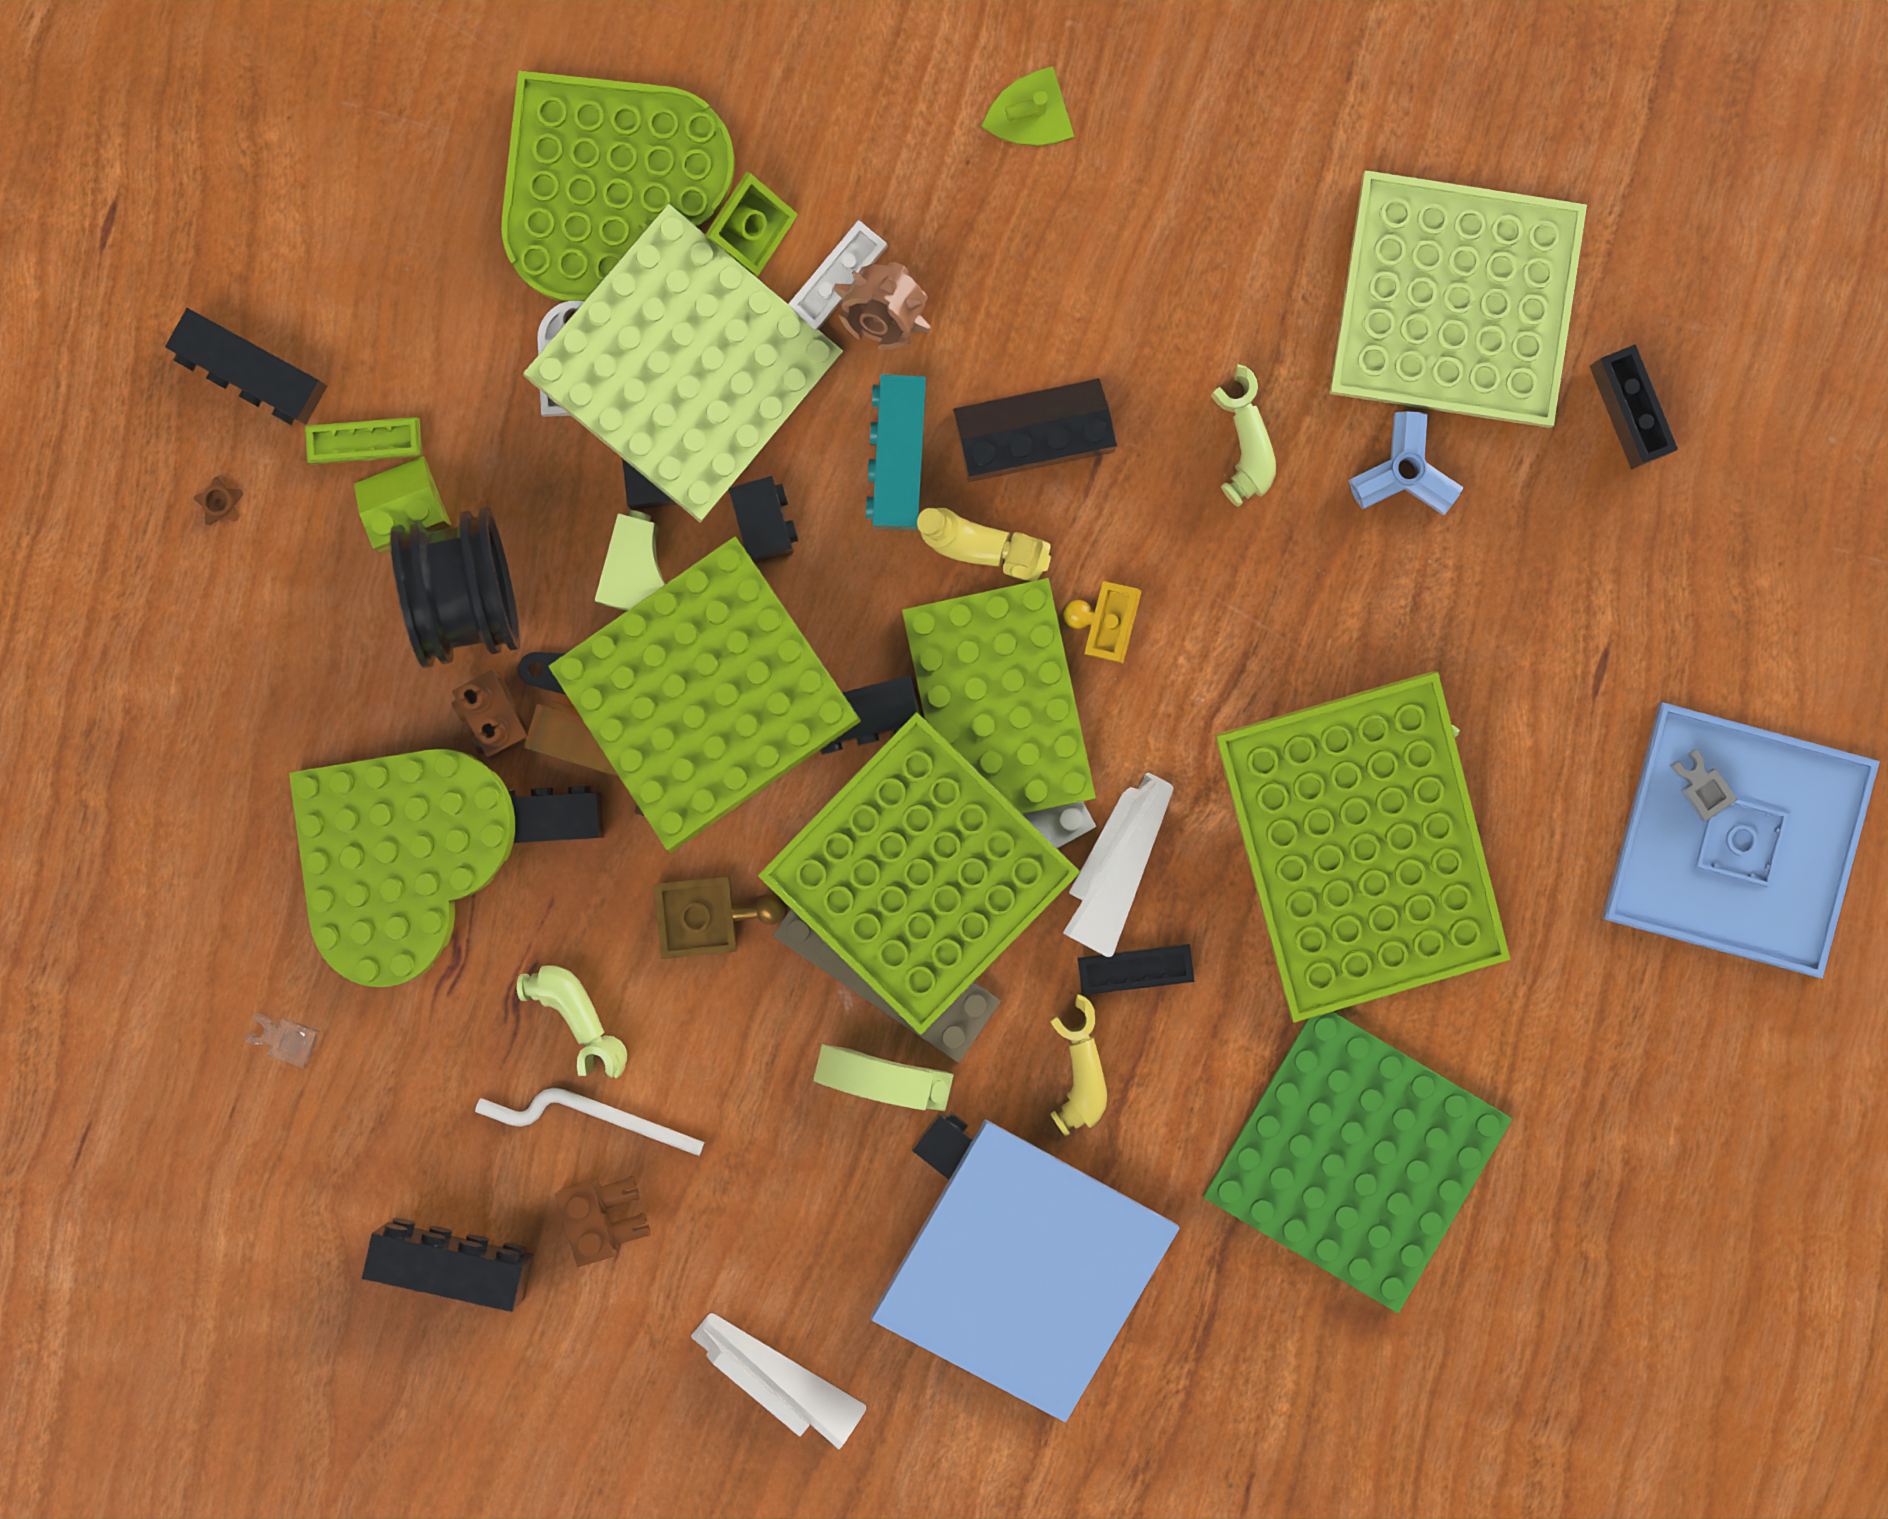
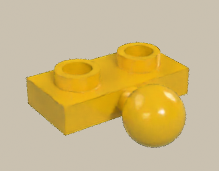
[1063,581,1142,664]

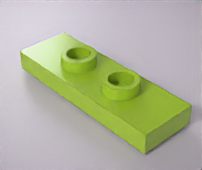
[305,417,422,465]

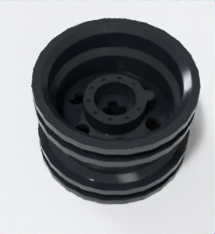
[390,507,520,668]

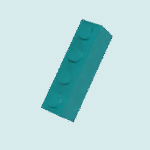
[866,374,926,531]

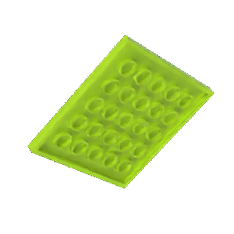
[548,536,861,853]
[758,712,1080,1035]

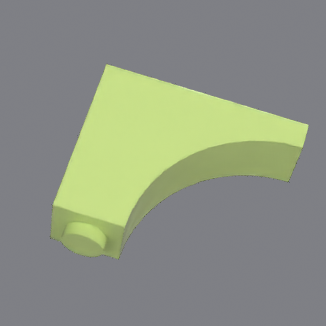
[595,510,666,611]

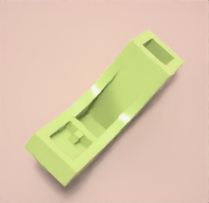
[813,1044,954,1111]

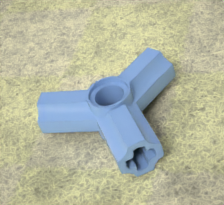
[1348,411,1463,515]

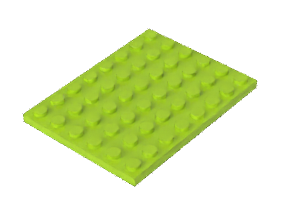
[1215,671,1511,1023]

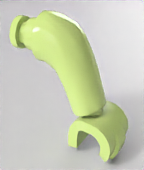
[1211,364,1276,507]
[517,965,627,1078]

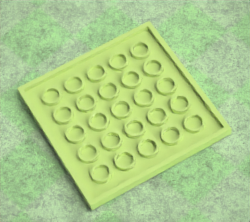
[1329,170,1587,428]
[523,204,843,523]

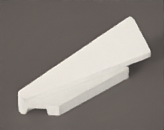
[1063,772,1174,957]
[691,1313,866,1449]

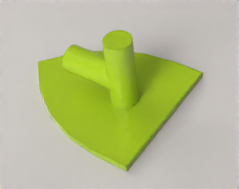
[981,66,1074,146]

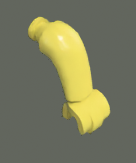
[917,508,1051,582]
[1049,993,1107,1137]

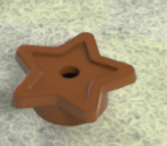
[194,477,243,525]

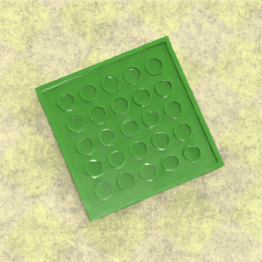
[1202,1004,1513,1314]

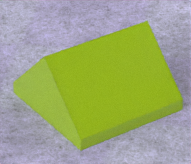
[705,172,798,277]

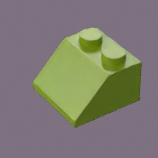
[354,456,452,554]

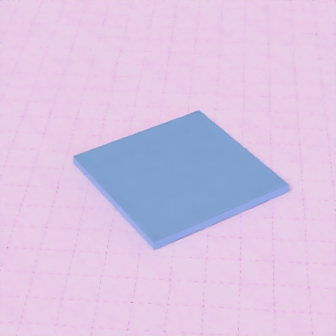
[1601,702,1880,979]
[870,1119,1180,1423]

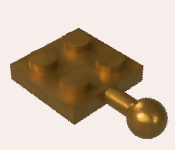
[653,876,785,960]

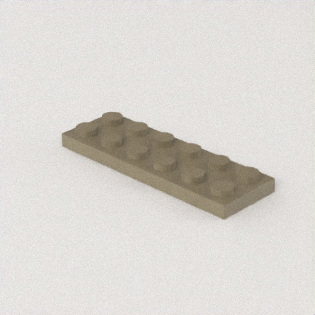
[773,909,1001,1063]

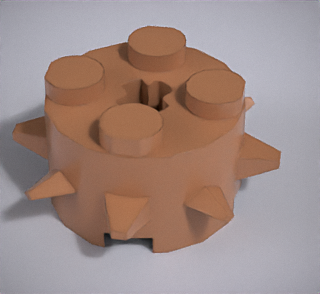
[833,262,930,350]

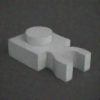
[1670,749,1737,821]

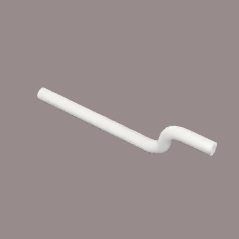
[475,1087,705,1156]

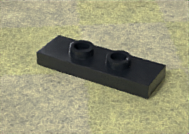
[1077,944,1195,996]

